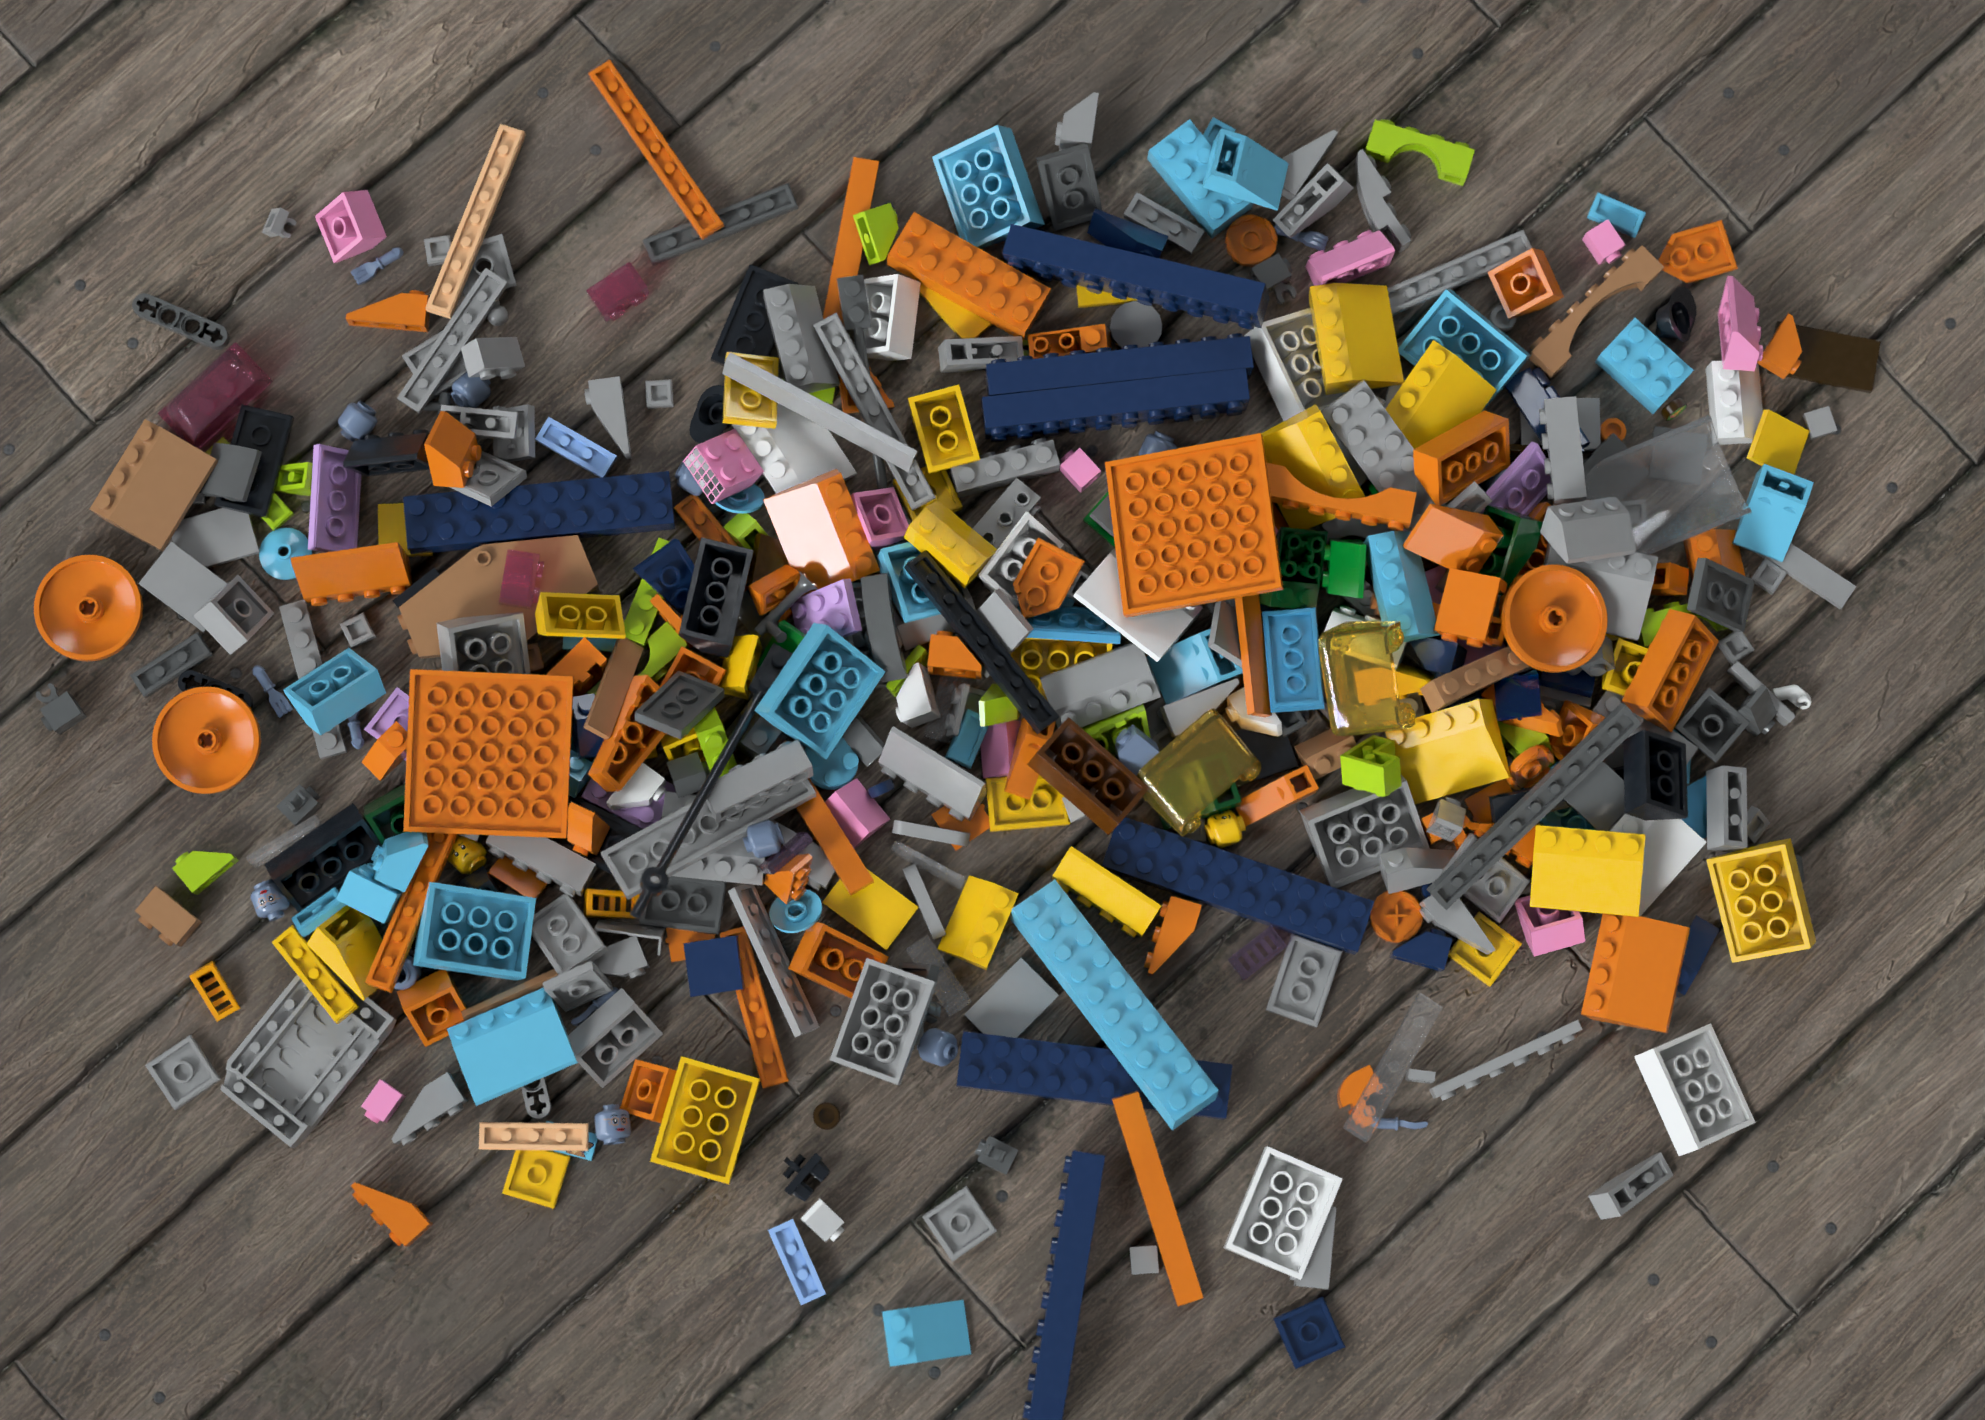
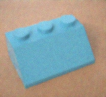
[283,648,386,736]

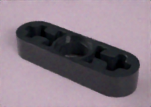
[178,670,253,709]

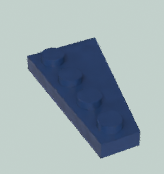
[633,539,695,615]

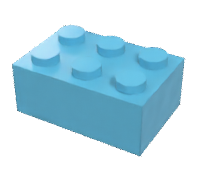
[1595,318,1694,414]

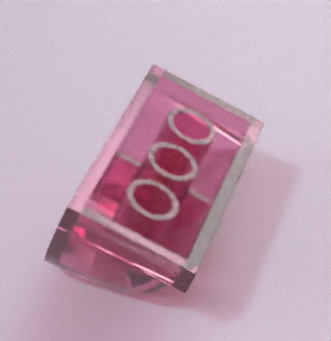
[158,342,273,449]

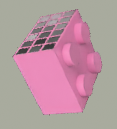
[683,429,764,504]

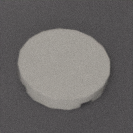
[1110,301,1162,348]

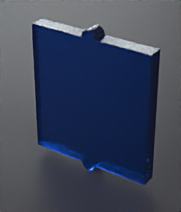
[1494,673,1542,721]

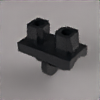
[783,1153,831,1202]

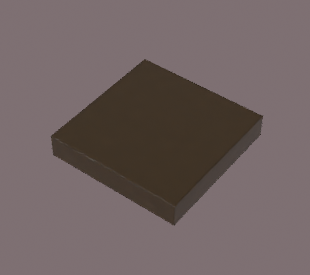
[746,534,789,586]

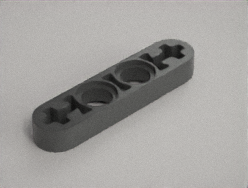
[132,293,230,350]

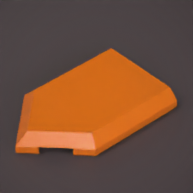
[1658,220,1738,284]
[1013,537,1085,619]

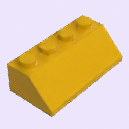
[1052,846,1161,938]

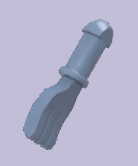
[1273,224,1328,251]
[351,247,403,285]
[252,665,293,718]
[347,710,364,749]
[571,987,619,1026]
[1370,1117,1428,1131]

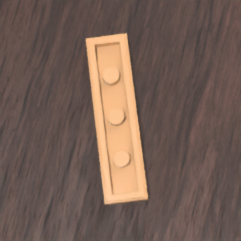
[479,1122,589,1151]

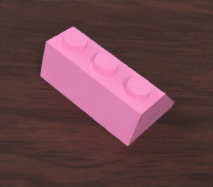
[1306,230,1395,286]
[1718,276,1763,371]

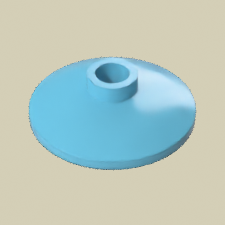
[716,484,765,513]
[259,528,312,580]
[769,890,822,933]

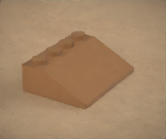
[89,419,218,551]

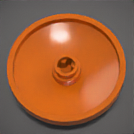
[34,555,143,662]
[1501,565,1608,673]
[152,687,261,794]

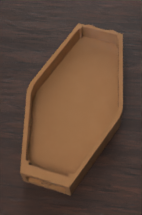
[397,535,599,659]

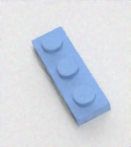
[535,417,617,478]
[768,1219,826,1305]

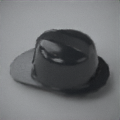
[1655,286,1696,342]
[689,385,732,444]

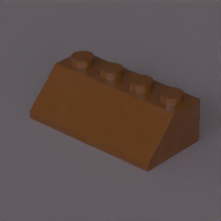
[1027,717,1150,835]

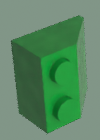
[1322,538,1366,598]

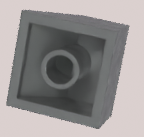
[1674,688,1750,763]

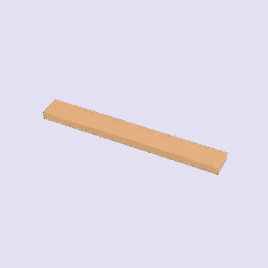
[425,124,526,319]

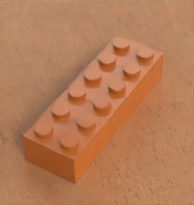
[887,212,1051,341]

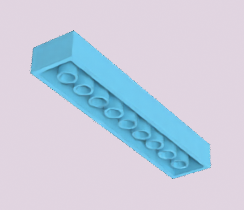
[1010,880,1219,1130]

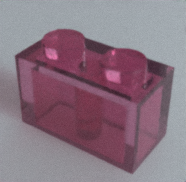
[586,262,649,322]
[499,549,544,610]

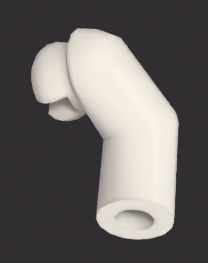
[1772,685,1812,709]

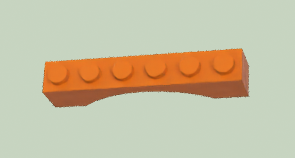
[1267,463,1417,531]

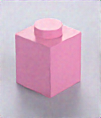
[1582,219,1625,265]
[1060,448,1101,493]
[361,1080,406,1124]

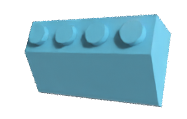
[1364,531,1440,646]

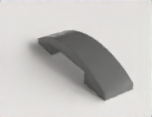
[861,573,908,682]

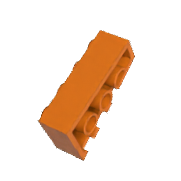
[546,637,607,697]
[588,675,666,792]

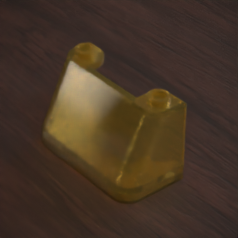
[1318,621,1415,736]
[1137,709,1262,837]

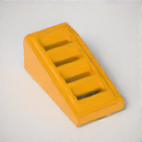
[583,889,641,919]
[189,961,241,1022]

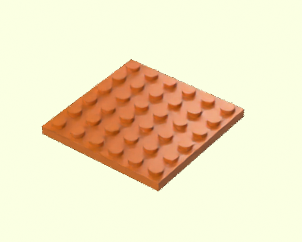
[1105,433,1283,618]
[403,669,574,838]

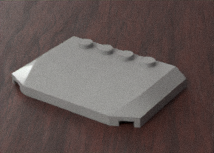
[220,962,397,1149]

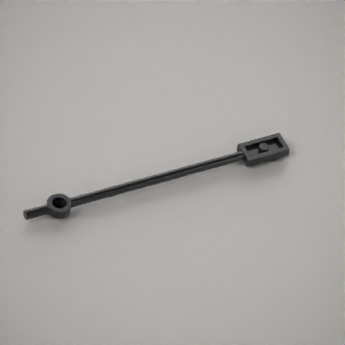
[630,643,793,919]

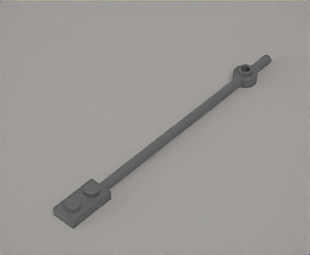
[836,275,905,552]

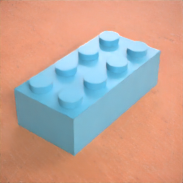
[1147,119,1254,239]

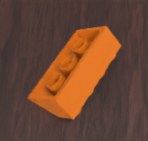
[1413,410,1510,506]
[1622,609,1719,733]

